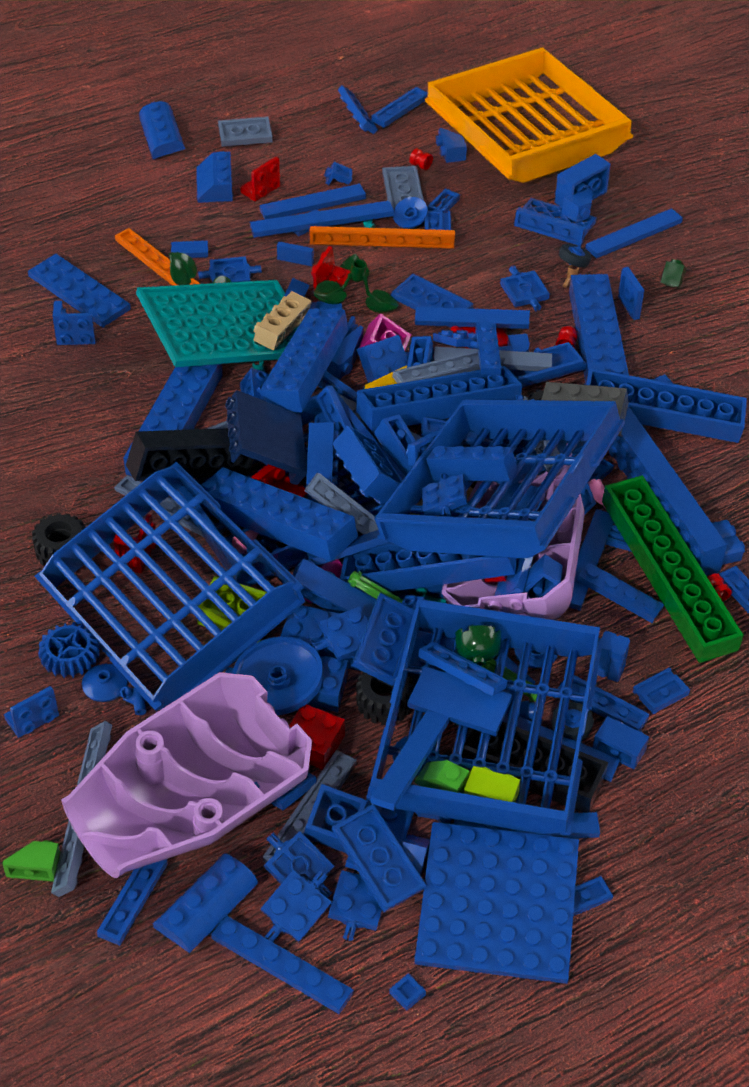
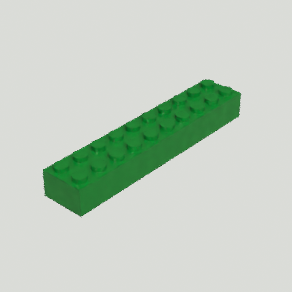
[602,475,744,663]

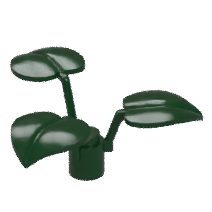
[169,252,232,285]
[313,254,399,313]

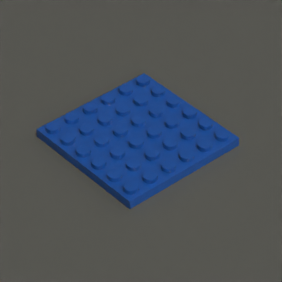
[414,822,579,984]

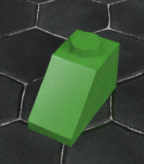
[415,760,469,794]
[3,840,60,882]

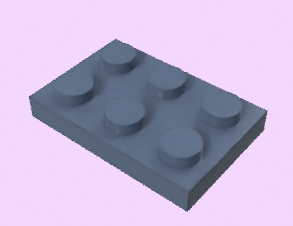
[218,117,272,147]

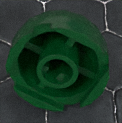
[455,625,501,666]

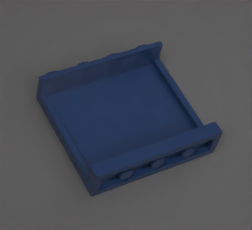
[225,390,307,485]

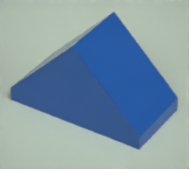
[402,834,430,876]

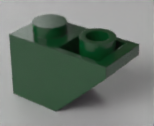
[660,259,687,289]

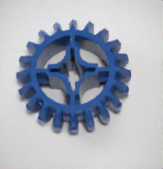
[38,622,100,678]

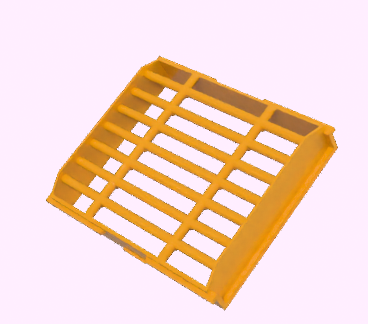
[425,47,633,183]

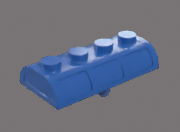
[139,101,185,160]
[509,342,587,388]
[153,853,258,953]

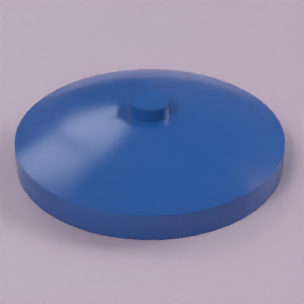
[232,637,324,715]

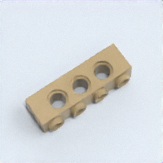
[253,291,312,351]

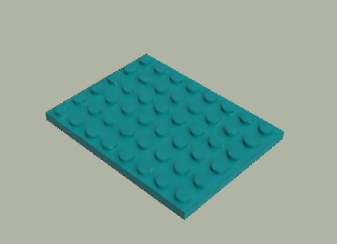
[136,280,300,367]

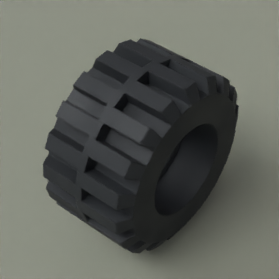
[32,513,85,566]
[356,671,414,725]

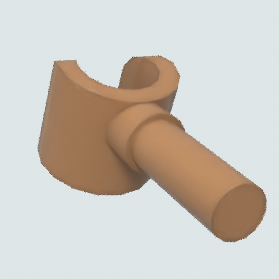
[563,265,579,288]

